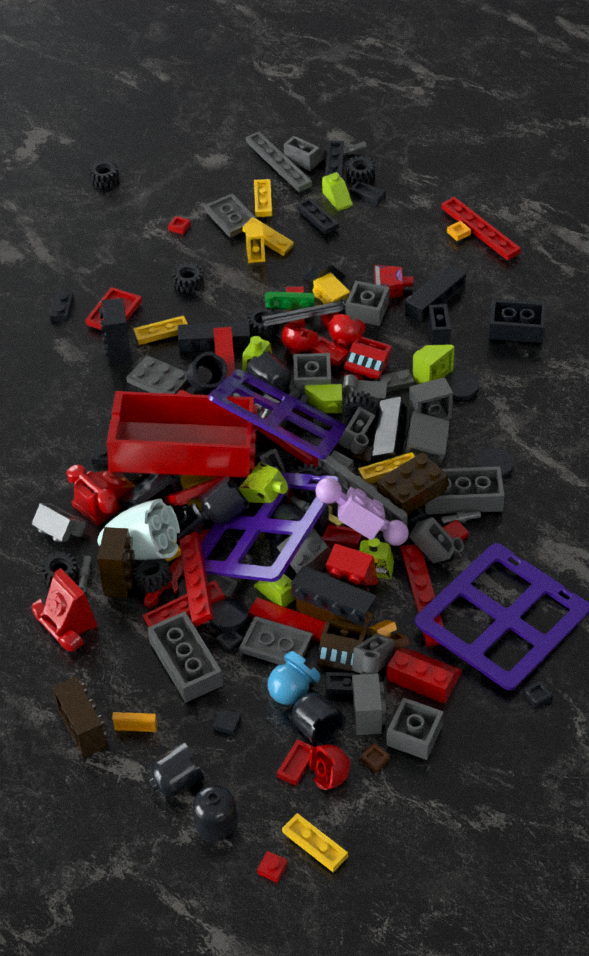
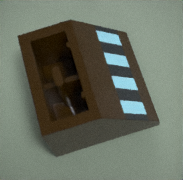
[316,618,367,673]

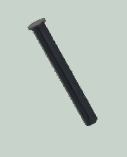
[262,298,346,327]

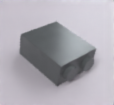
[404,411,450,466]

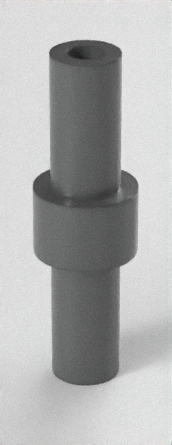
[343,141,367,156]
[289,496,311,514]
[441,510,481,525]
[78,556,91,592]

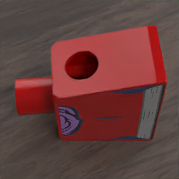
[374,265,413,298]

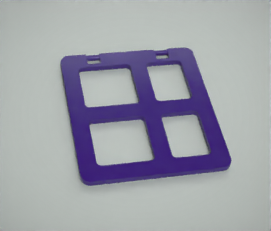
[208,369,347,460]
[201,471,340,582]
[414,543,589,690]

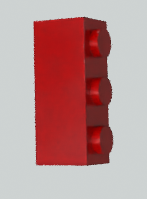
[387,647,462,704]

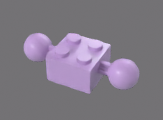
[316,478,409,546]

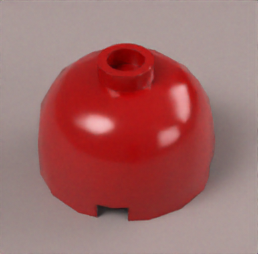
[329,314,366,348]
[282,325,318,354]
[309,744,350,790]

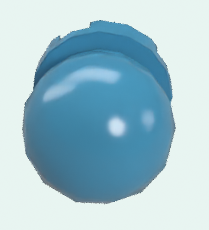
[268,651,321,706]

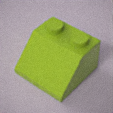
[413,345,454,384]

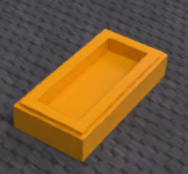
[112,712,158,732]

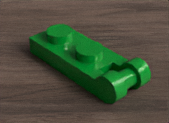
[265,292,315,310]

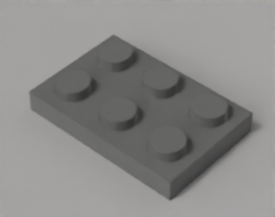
[204,193,258,237]
[126,355,189,394]
[239,616,313,665]

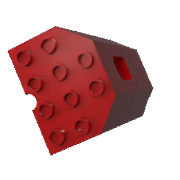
[107,391,258,479]

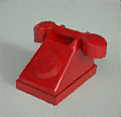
[67,465,135,526]
[32,568,98,652]

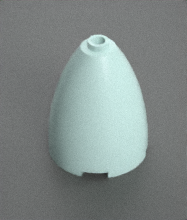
[98,499,180,560]

